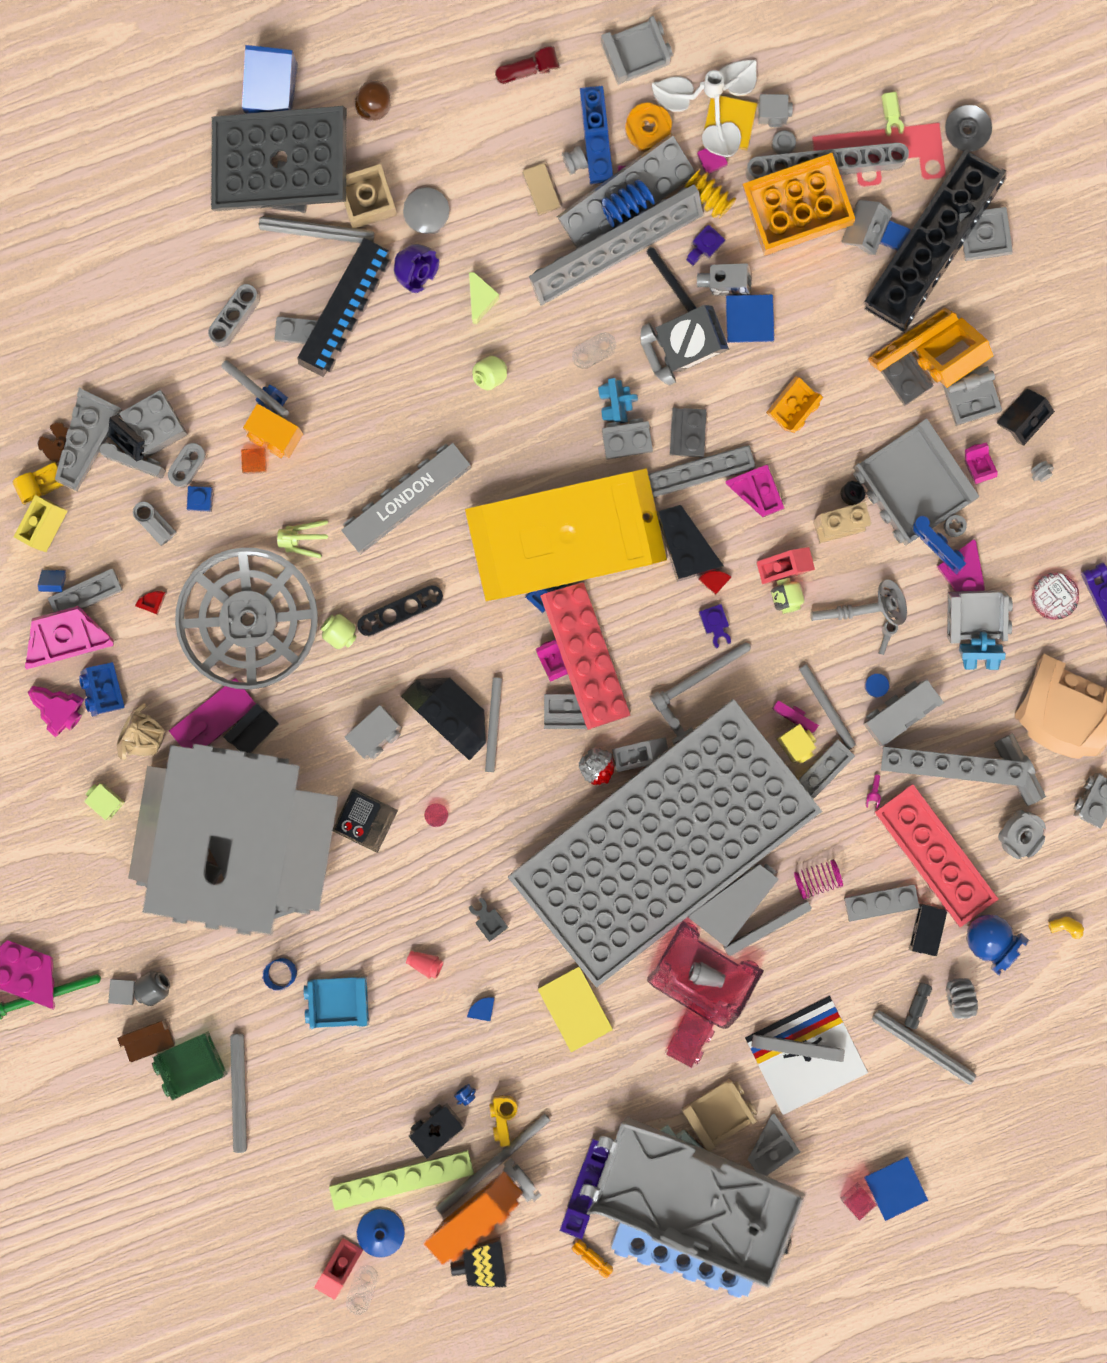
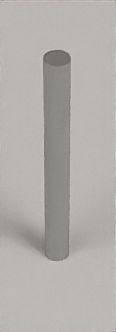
[221,360,289,418]
[799,664,856,749]
[485,678,502,772]

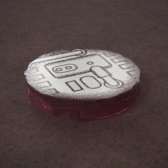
[1031,573,1079,620]

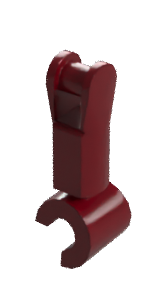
[495,46,560,84]

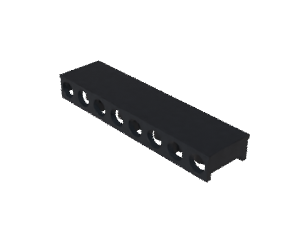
[864,148,1007,333]

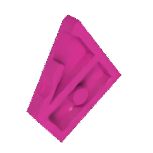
[725,465,785,517]
[937,539,985,592]

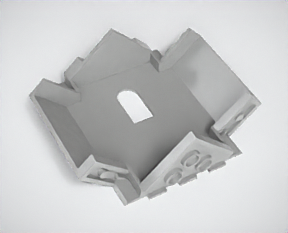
[128,744,338,935]

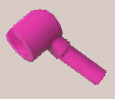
[865,775,881,810]

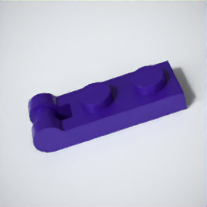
[1081,562,1107,627]

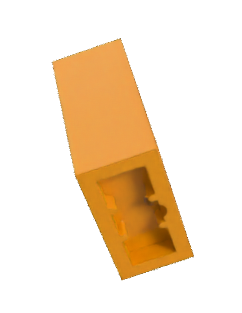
[916,317,993,388]

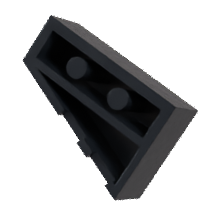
[657,505,724,582]

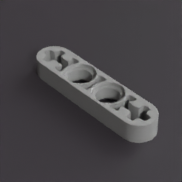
[751,1034,845,1062]

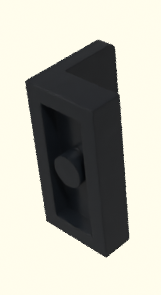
[997,389,1055,446]
[224,703,279,753]
[909,904,947,956]

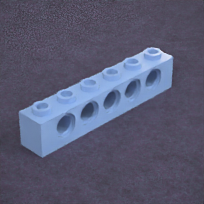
[611,1222,753,1298]

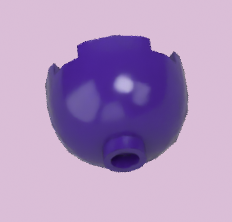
[394,244,439,293]

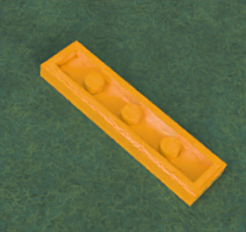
[868,307,958,372]

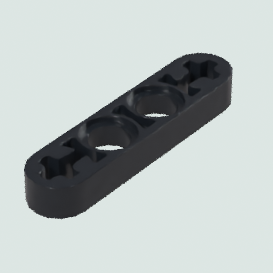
[357,585,444,637]

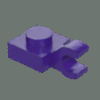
[686,224,725,266]

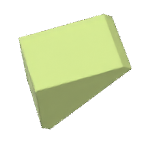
[469,272,499,324]

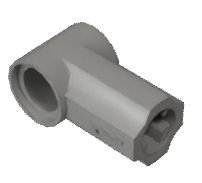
[133,502,177,546]

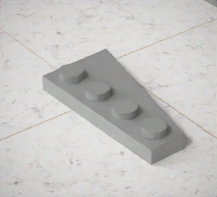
[55,388,122,491]

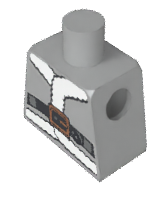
[697,263,752,296]

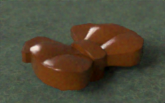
[38,423,69,463]

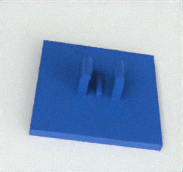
[726,295,774,343]
[864,1157,928,1221]

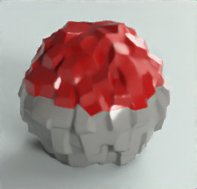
[579,747,615,785]

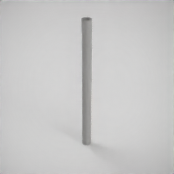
[436,1113,551,1215]

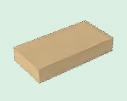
[523,163,560,216]

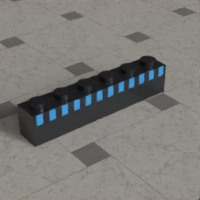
[297,238,391,377]

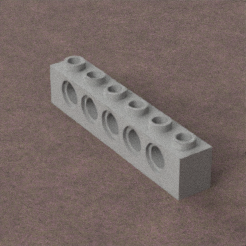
[881,747,1029,787]

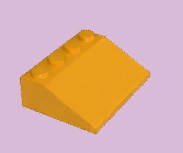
[743,153,855,256]

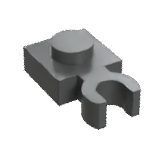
[469,898,509,942]

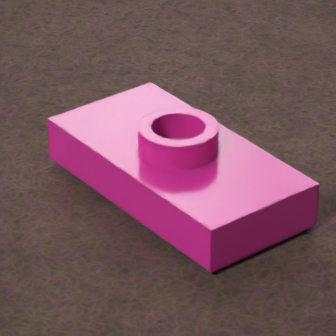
[772,700,819,733]

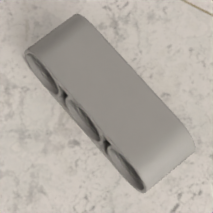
[208,284,260,347]

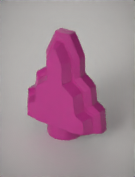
[27,686,84,737]

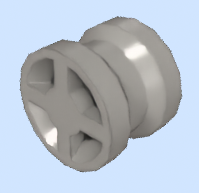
[562,146,588,175]

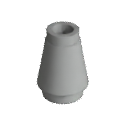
[688,961,725,988]

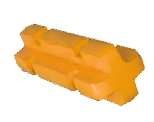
[572,1239,613,1278]

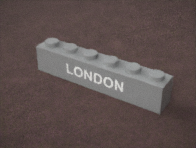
[341,443,471,555]

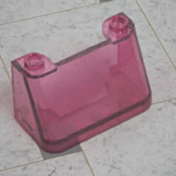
[647,921,764,1029]

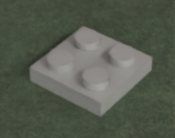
[959,207,1013,261]

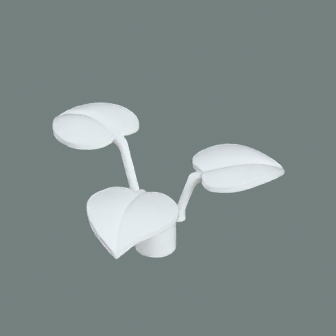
[652,60,756,157]

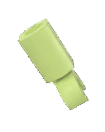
[881,92,904,136]

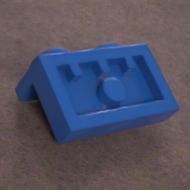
[79,662,125,717]

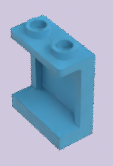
[304,976,369,1029]

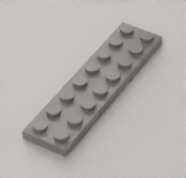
[529,185,703,306]

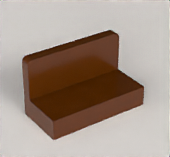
[117,1019,175,1062]

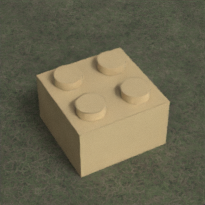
[344,164,397,228]

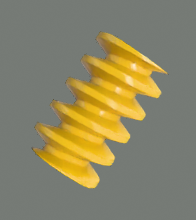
[684,169,736,219]

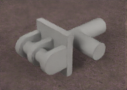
[661,707,693,745]

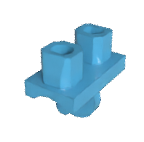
[598,378,638,424]
[959,632,1006,670]

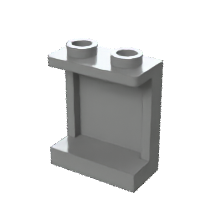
[601,16,673,85]
[947,590,1013,643]

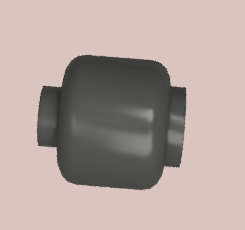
[134,971,170,1006]

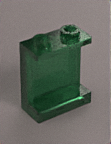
[152,1031,228,1101]

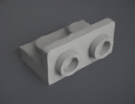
[602,418,653,460]
[1073,773,1107,829]

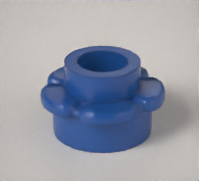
[454,1084,476,1106]

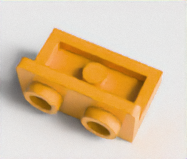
[766,376,823,433]

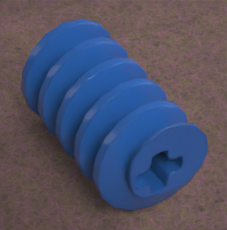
[602,179,655,227]

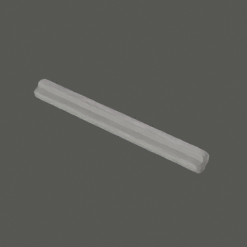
[259,216,374,243]
[872,1010,976,1085]
[230,1033,247,1153]

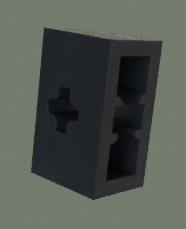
[409,1103,465,1159]

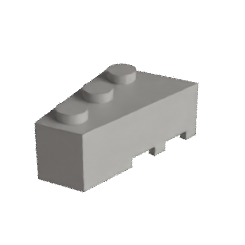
[864,680,944,747]

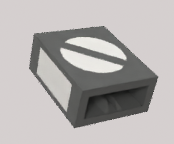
[656,305,729,372]

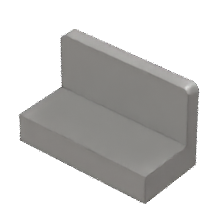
[842,200,893,255]

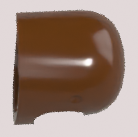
[355,81,391,121]

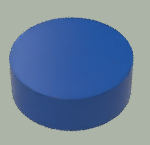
[865,674,889,698]

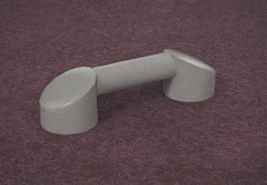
[640,323,676,385]

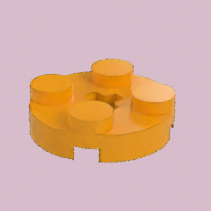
[625,102,672,152]

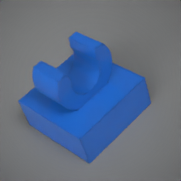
[255,384,288,415]

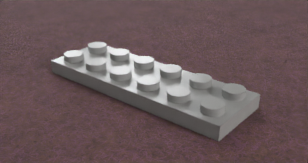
[557,134,695,248]

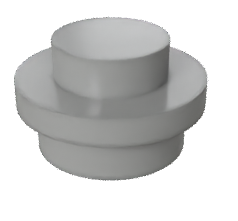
[1031,461,1054,482]

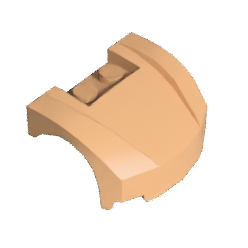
[1015,654,1107,759]

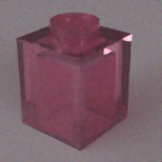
[840,1182,877,1221]

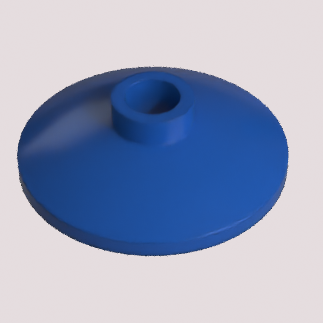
[357,1209,405,1257]

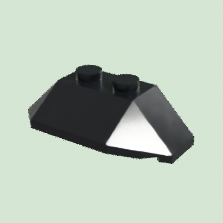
[401,677,486,761]

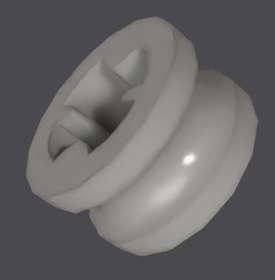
[944,515,967,537]

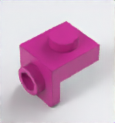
[965,443,998,484]
[535,640,568,682]

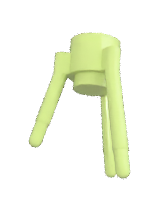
[277,520,328,558]

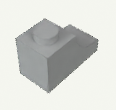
[612,737,668,772]

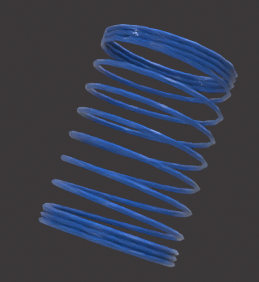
[263,958,297,991]

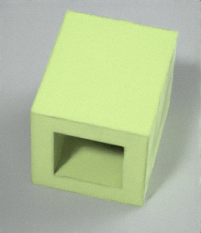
[84,784,125,820]

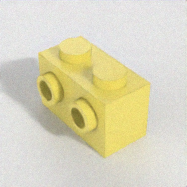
[14,495,67,552]
[776,724,816,763]

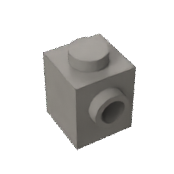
[758,94,793,128]

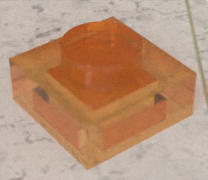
[241,448,267,474]

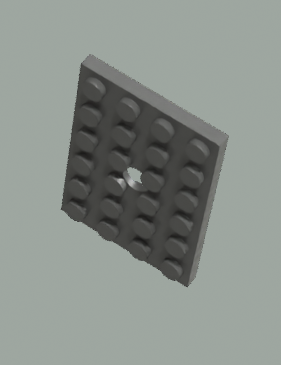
[211,106,347,211]

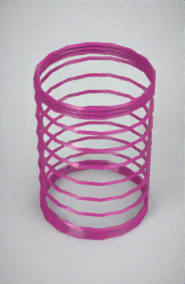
[794,859,843,900]

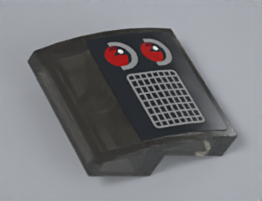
[333,788,398,853]

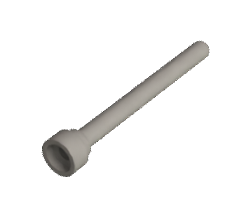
[649,642,751,712]

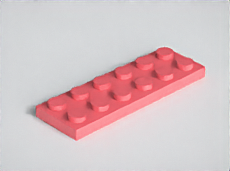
[541,582,631,730]
[874,784,998,928]

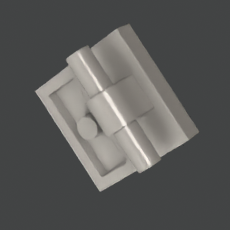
[942,366,1002,426]

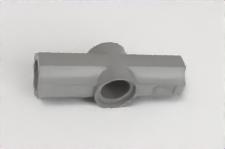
[994,733,1046,806]

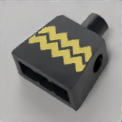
[450,1237,507,1288]

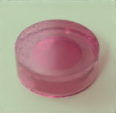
[424,803,448,827]

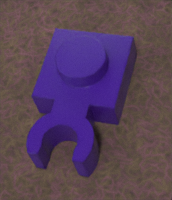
[698,604,731,649]

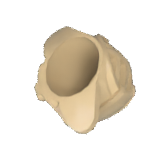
[116,703,165,760]

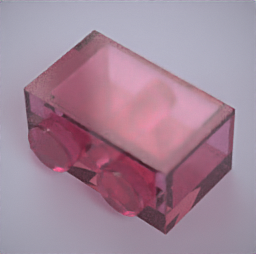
[665,1010,715,1068]

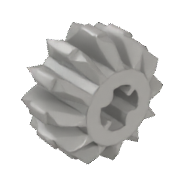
[946,978,978,1019]

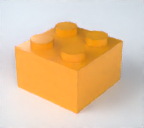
[243,403,303,459]

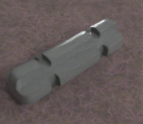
[905,983,932,1029]

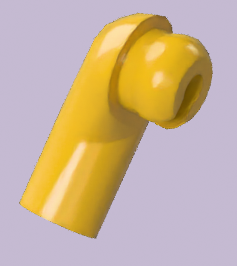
[1048,916,1084,939]

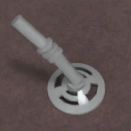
[810,579,907,626]

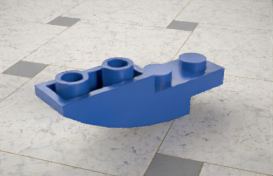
[580,86,613,184]

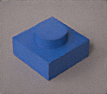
[187,486,213,512]

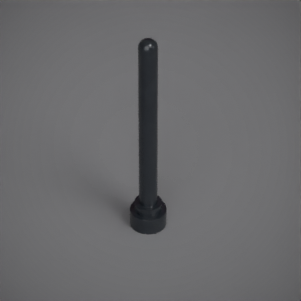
[647,247,697,312]

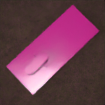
[169,678,256,749]

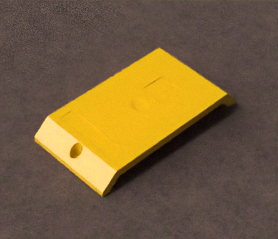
[465,468,667,601]

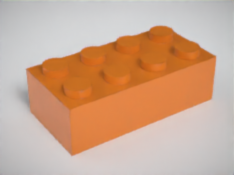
[423,1171,523,1265]

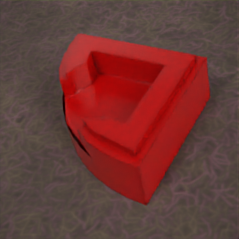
[698,571,731,595]
[135,591,166,615]

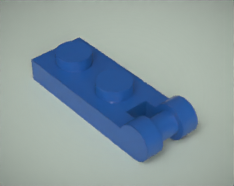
[913,516,966,575]

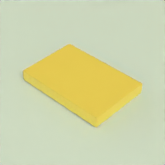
[538,966,613,1052]

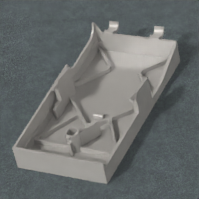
[580,1117,806,1288]

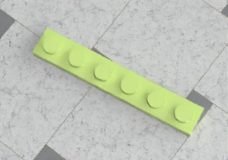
[329,1150,474,1210]

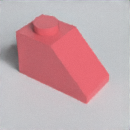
[757,547,815,584]
[314,1238,363,1300]

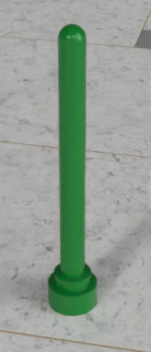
[0,974,101,1020]

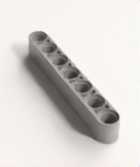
[746,143,909,181]

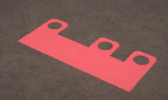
[812,123,946,187]

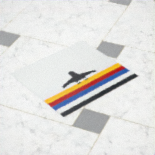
[745,996,868,1115]

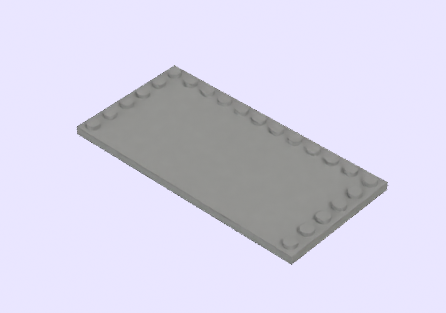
[508,699,822,987]

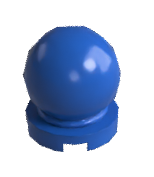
[966,914,1029,975]

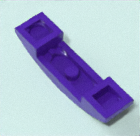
[559,1139,610,1239]

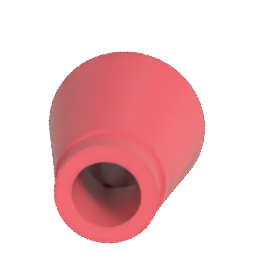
[406,951,443,979]

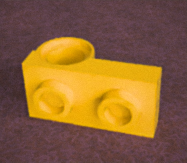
[12,462,64,505]
[489,1095,518,1147]

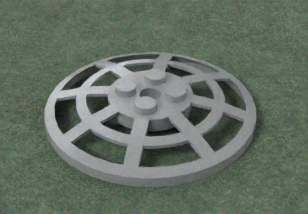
[175,548,318,689]

